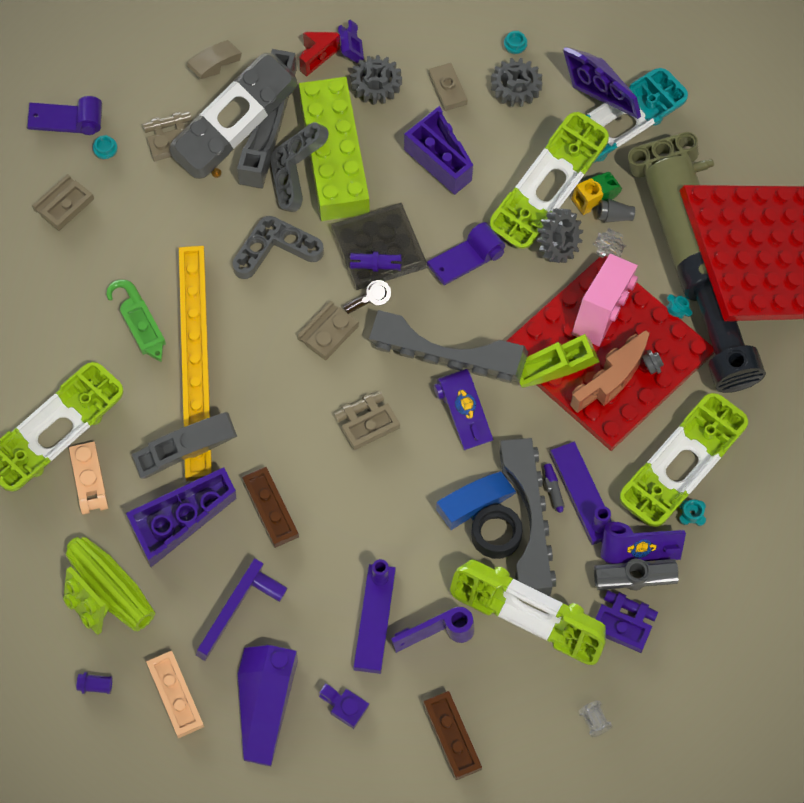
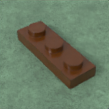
[242,467,299,548]
[423,691,482,780]

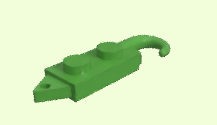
[106,279,166,362]

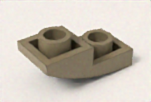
[187,40,242,79]

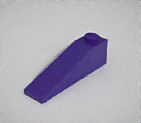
[563,47,641,119]
[238,645,298,767]

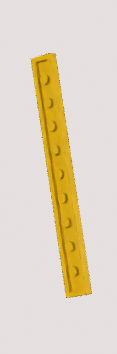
[179,246,212,481]

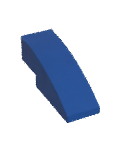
[436,471,516,530]

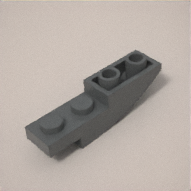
[132,412,237,479]

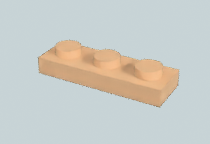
[146,650,204,739]

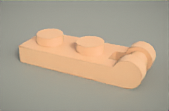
[69,441,109,515]

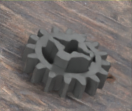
[350,55,402,104]
[491,58,543,107]
[537,208,583,263]

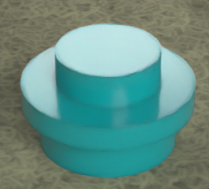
[504,31,527,54]
[93,135,118,159]

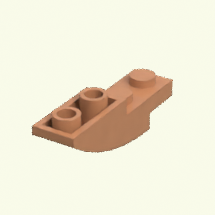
[571,330,649,413]

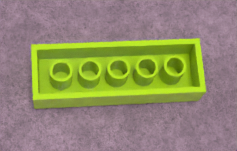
[299,77,370,221]

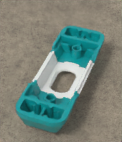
[586,68,688,163]

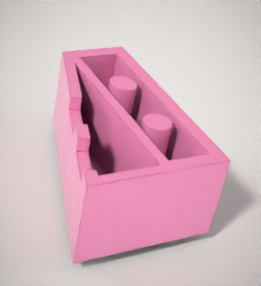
[571,254,638,347]

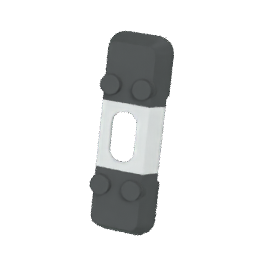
[170,53,297,179]

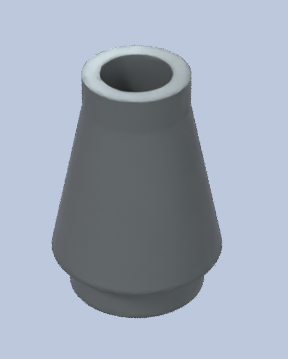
[597,198,635,223]

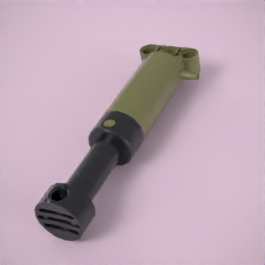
[628,132,766,393]

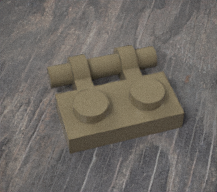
[143,112,192,162]
[333,391,400,450]

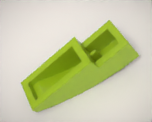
[520,334,600,388]

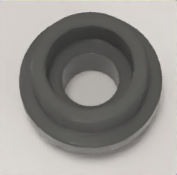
[642,349,664,375]

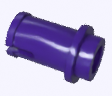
[76,672,113,694]

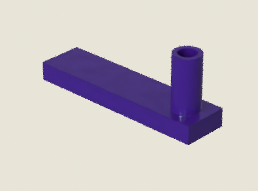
[550,441,612,545]
[196,558,288,661]
[354,559,396,674]

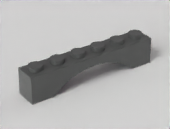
[237,49,297,189]
[369,310,528,383]
[499,438,556,596]

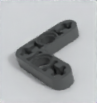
[271,122,328,212]
[233,216,324,279]

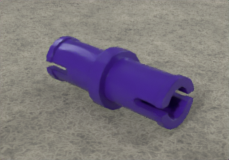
[350,252,402,272]

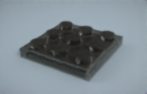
[332,202,427,290]

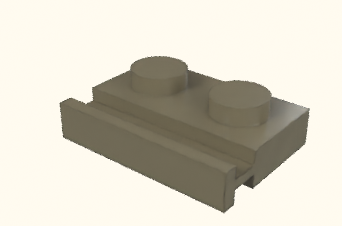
[32,174,94,231]
[297,301,359,361]

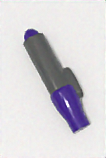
[543,464,565,513]

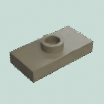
[429,63,468,111]

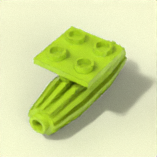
[63,537,156,635]

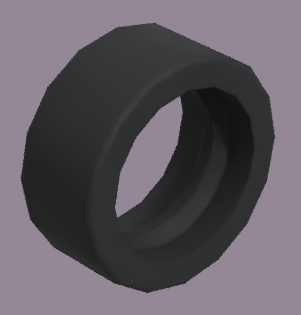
[471,505,523,559]

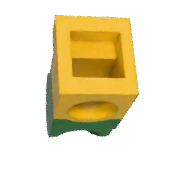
[571,172,622,215]

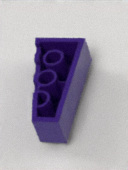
[126,467,237,567]

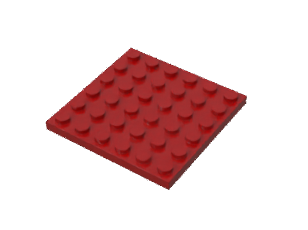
[679,185,804,321]
[507,254,715,451]

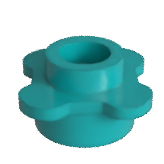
[667,294,693,319]
[679,500,706,526]

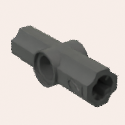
[594,559,679,591]

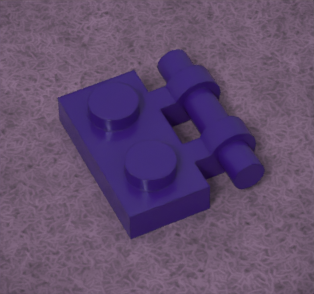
[596,590,658,653]

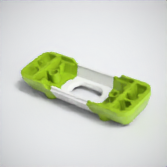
[490,112,609,249]
[0,362,124,491]
[620,393,748,527]
[450,560,606,665]

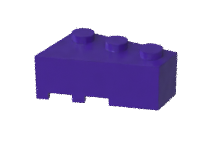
[404,106,473,195]

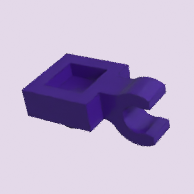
[338,19,364,63]
[319,683,369,729]

